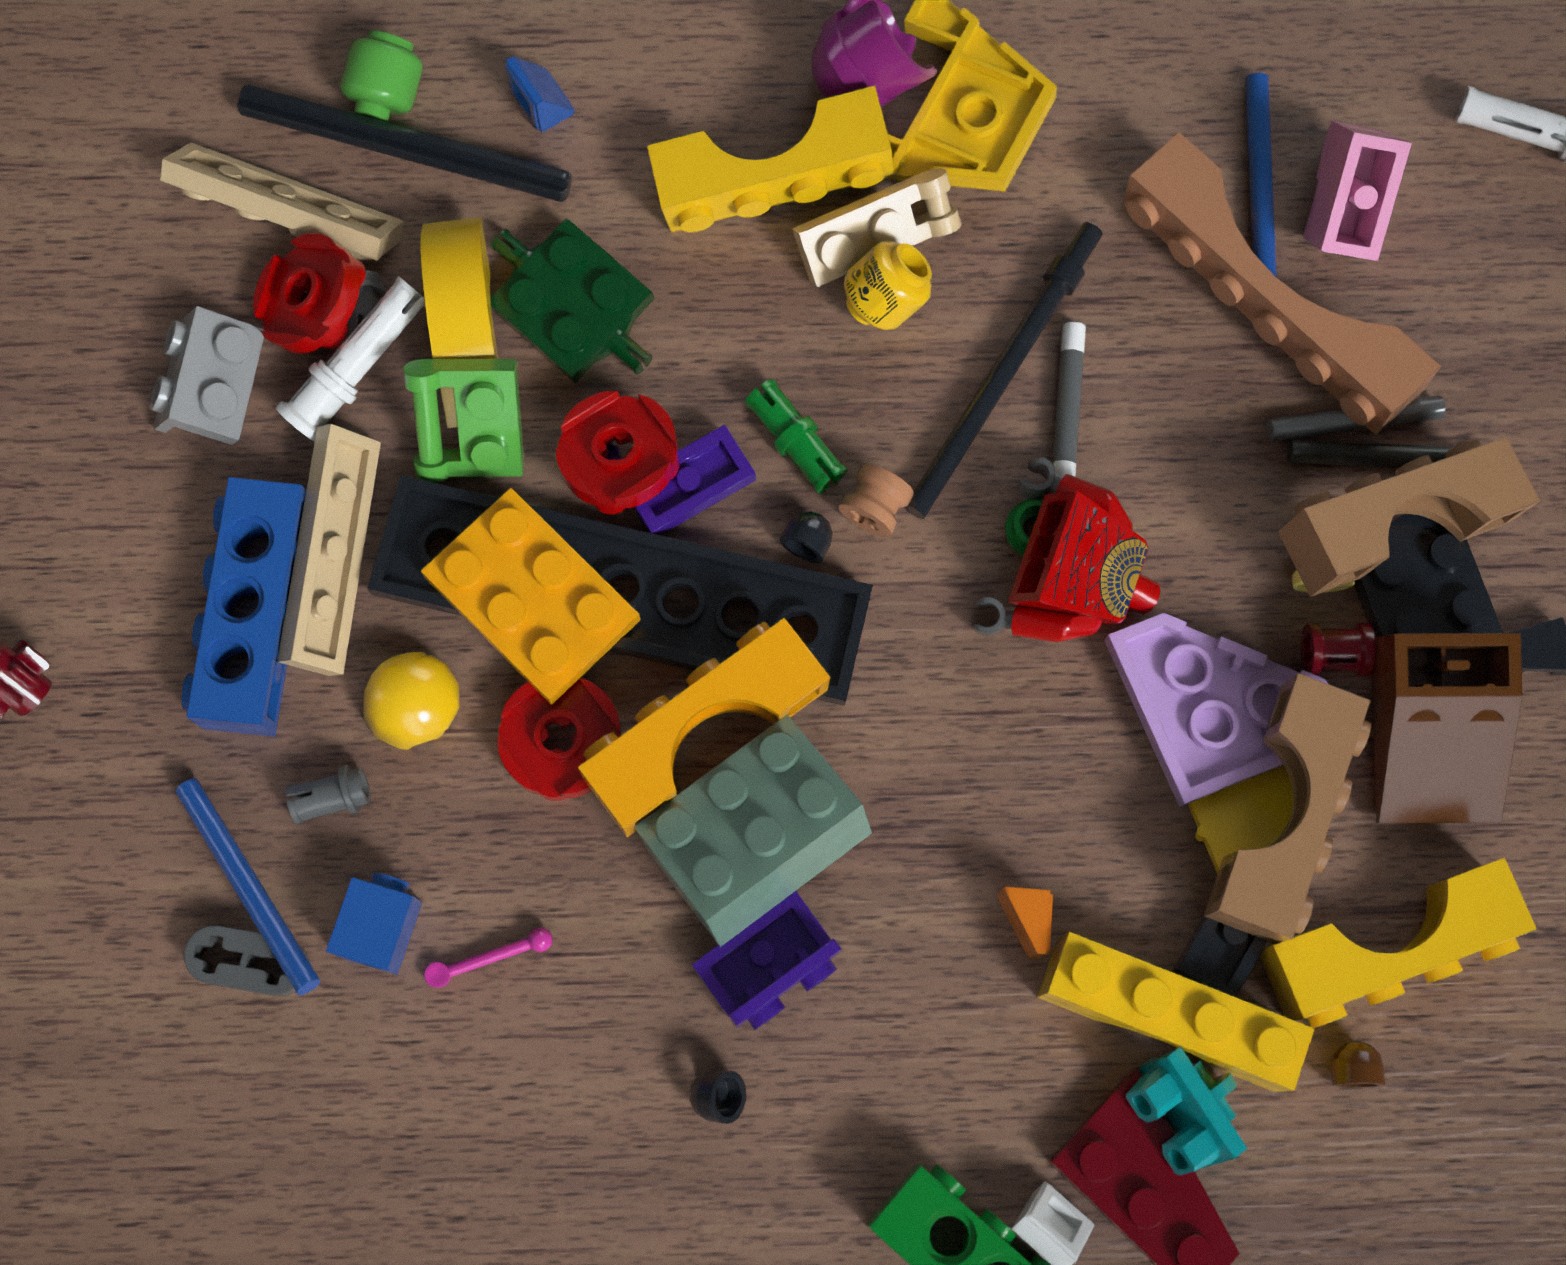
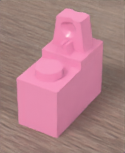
[1303,120,1412,261]

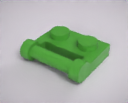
[403,359,524,483]

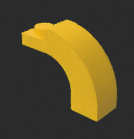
[420,217,498,428]

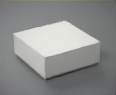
[1012,1181,1095,1265]

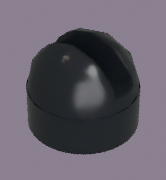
[779,511,833,563]
[689,1069,746,1124]

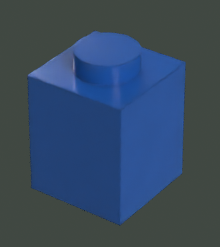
[326,872,422,975]

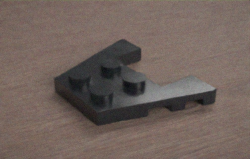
[1354,514,1566,676]

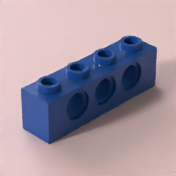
[181,477,306,737]

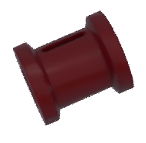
[1300,623,1376,677]

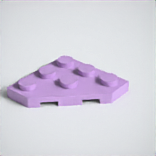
[1104,613,1328,807]

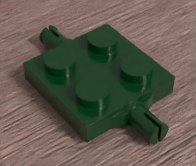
[490,218,655,384]

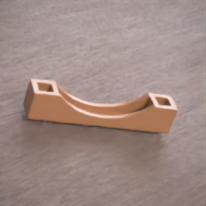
[1122,132,1441,435]

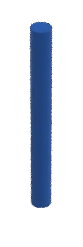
[1245,73,1277,278]
[175,779,321,995]

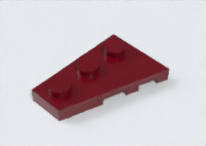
[1048,1067,1240,1265]

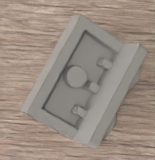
[149,306,265,445]

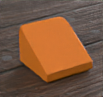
[997,887,1053,960]

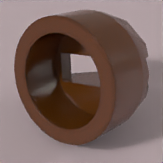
[1331,1041,1385,1088]

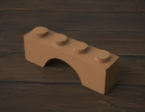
[1278,437,1540,597]
[1204,673,1371,944]

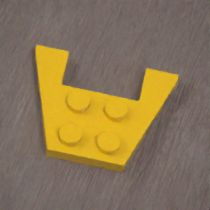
[884,0,1057,192]

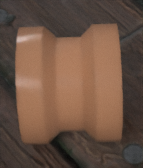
[839,464,914,537]

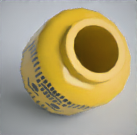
[844,241,932,330]

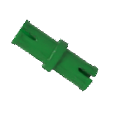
[745,379,848,494]

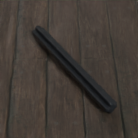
[237,84,572,202]

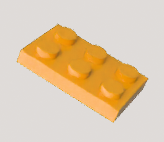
[421,488,641,705]

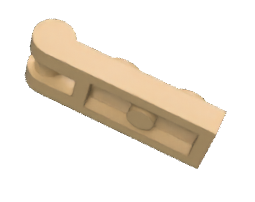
[792,168,962,287]

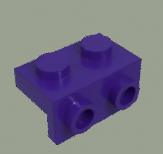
[692,891,842,1030]

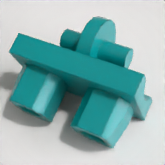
[1126,1047,1248,1175]

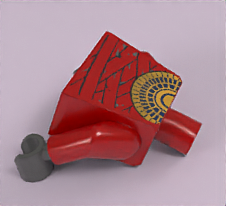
[972,457,1161,643]

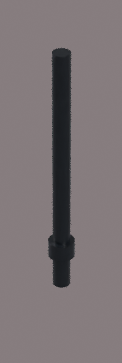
[904,222,1103,519]

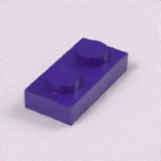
[633,424,756,535]

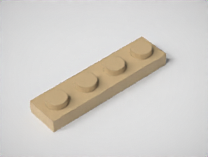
[160,143,404,260]
[277,424,381,676]

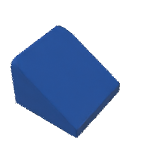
[505,56,575,133]

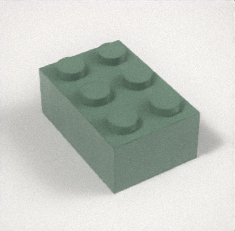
[634,715,872,947]

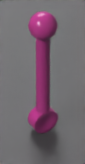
[424,927,553,988]

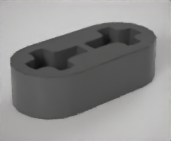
[184,926,311,997]

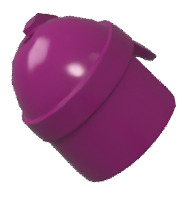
[811,0,937,107]

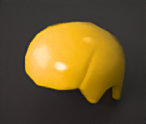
[363,652,460,750]

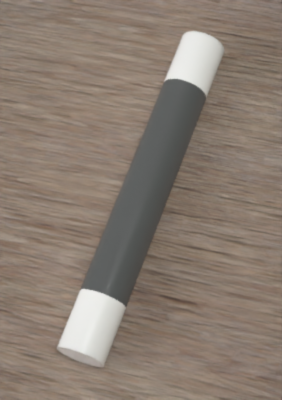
[1052,322,1086,478]

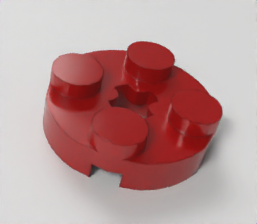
[253,233,366,354]
[556,391,679,514]
[497,678,621,801]

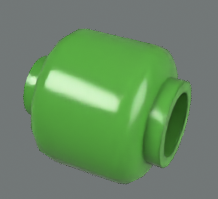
[340,30,423,122]

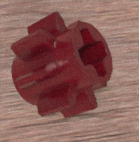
[0,639,52,718]

